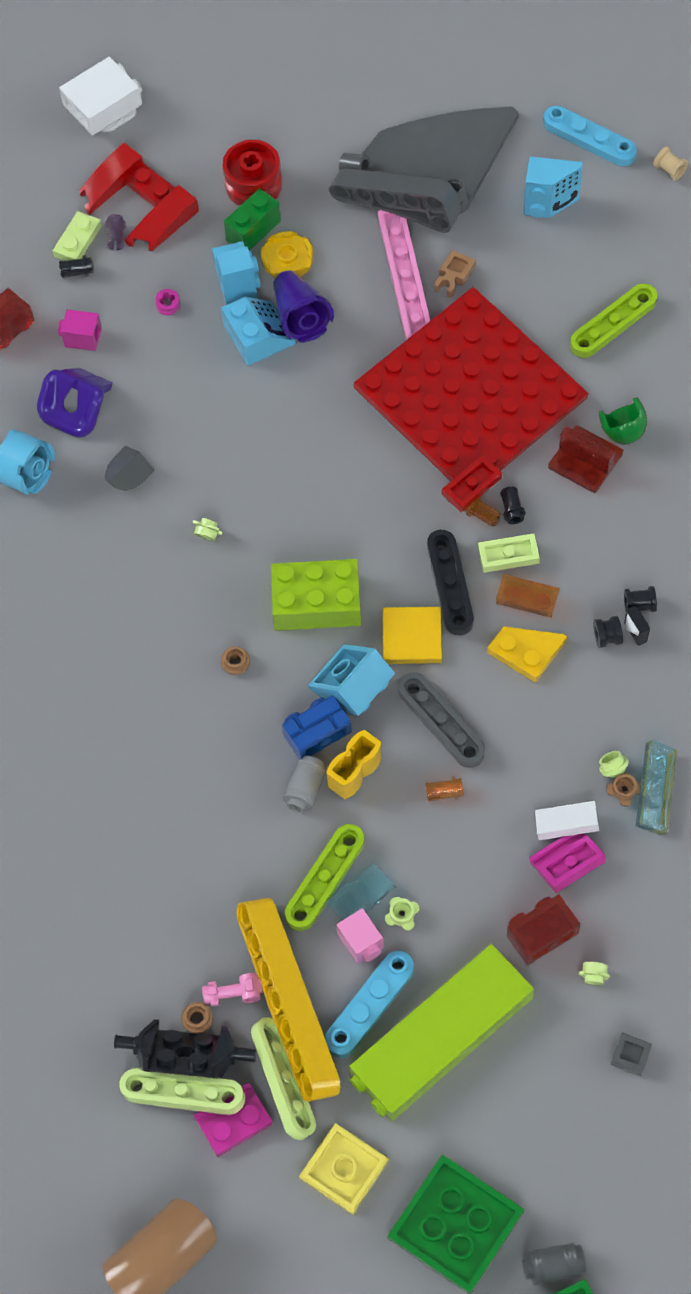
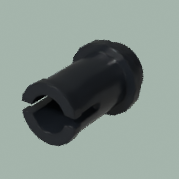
[59,255,94,278]
[500,486,526,525]

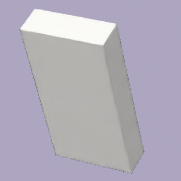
[535,801,599,840]

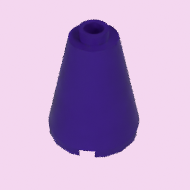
[273,270,334,343]

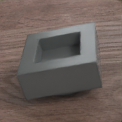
[611,1032,652,1076]

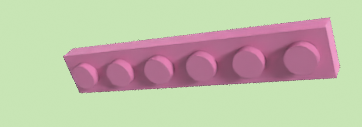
[377,210,430,340]

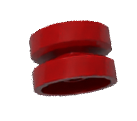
[222,140,282,206]

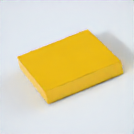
[383,607,442,664]

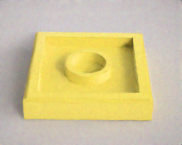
[299,1123,389,1215]

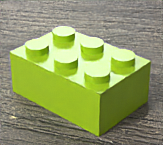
[271,559,361,631]

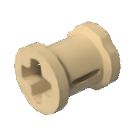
[653,146,689,181]

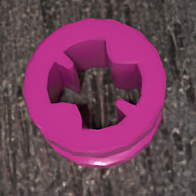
[155,289,180,315]

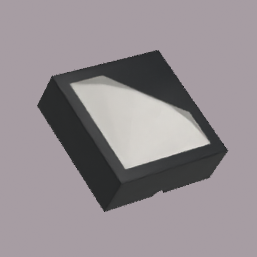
[624,606,650,646]

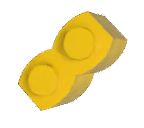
[327,730,382,800]

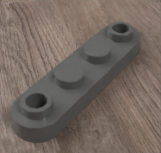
[399,673,485,768]

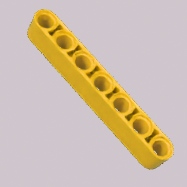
[236,897,341,1102]

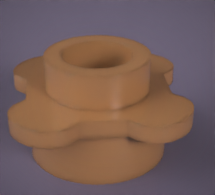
[606,772,643,807]

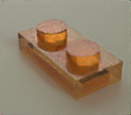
[496,574,560,618]

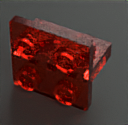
[548,425,624,493]

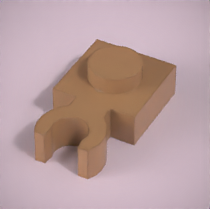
[435,250,476,298]

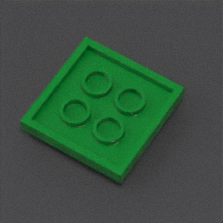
[387,1154,525,1294]

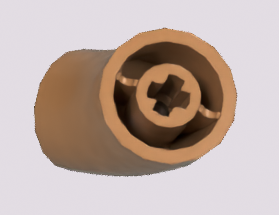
[102,1198,217,1294]

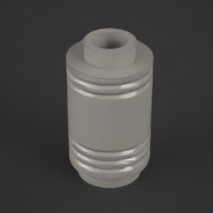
[283,756,326,813]

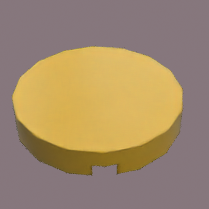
[261,231,314,278]

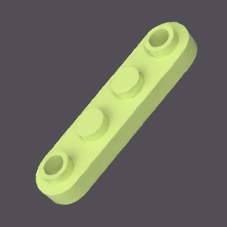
[251,1017,316,1140]
[119,1068,245,1115]

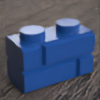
[282,696,352,760]

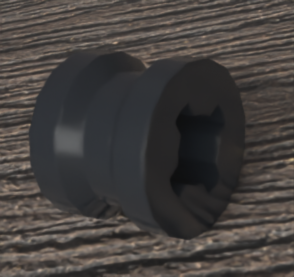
[593,616,623,648]

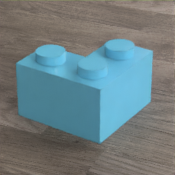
[212,241,261,305]

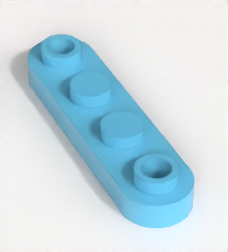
[543,106,637,166]
[325,951,414,1058]

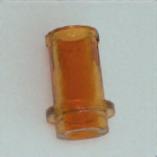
[425,776,464,802]

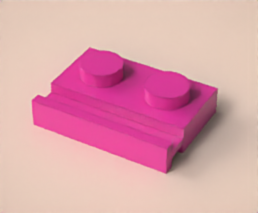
[529,834,606,893]
[194,1082,273,1158]

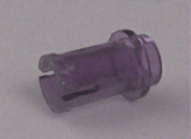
[105,214,126,250]

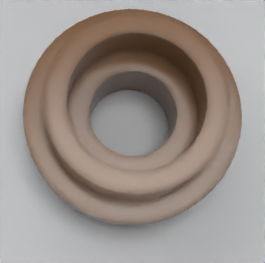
[221,646,250,675]
[181,1002,213,1034]

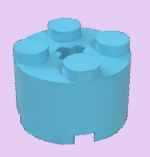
[0,429,55,495]

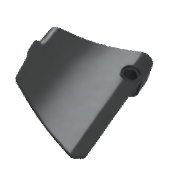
[329,107,519,233]

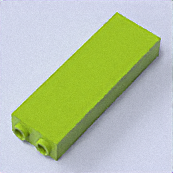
[349,944,534,1122]

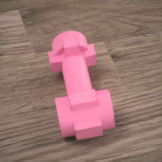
[202,973,263,1007]

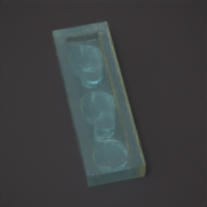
[636,740,677,836]

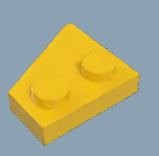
[487,626,567,683]

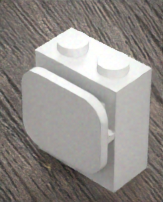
[59,56,142,136]

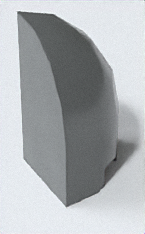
[105,446,154,491]

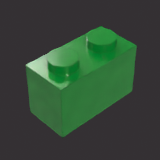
[223,188,281,251]

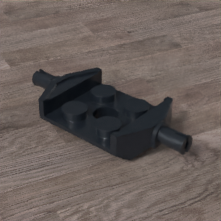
[114,1019,256,1078]

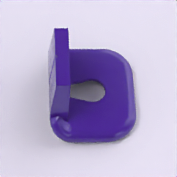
[37,368,113,437]

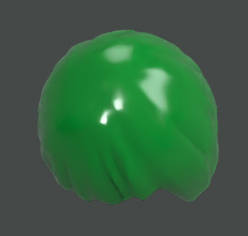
[599,397,647,445]

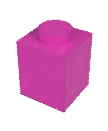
[58,309,102,351]

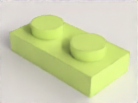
[52,211,102,261]
[478,533,540,573]

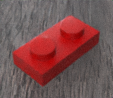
[441,455,502,512]

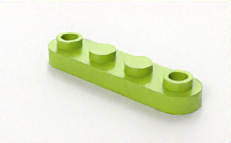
[570,283,658,358]
[285,824,365,931]

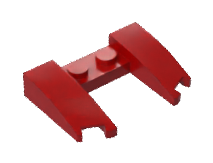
[79,142,199,251]

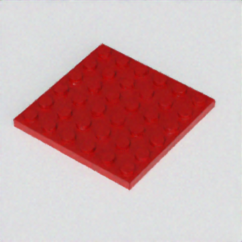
[353,286,589,481]

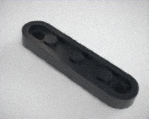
[427,530,474,635]

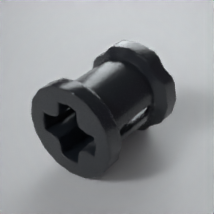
[624,586,657,612]

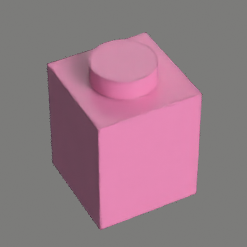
[336,908,384,964]

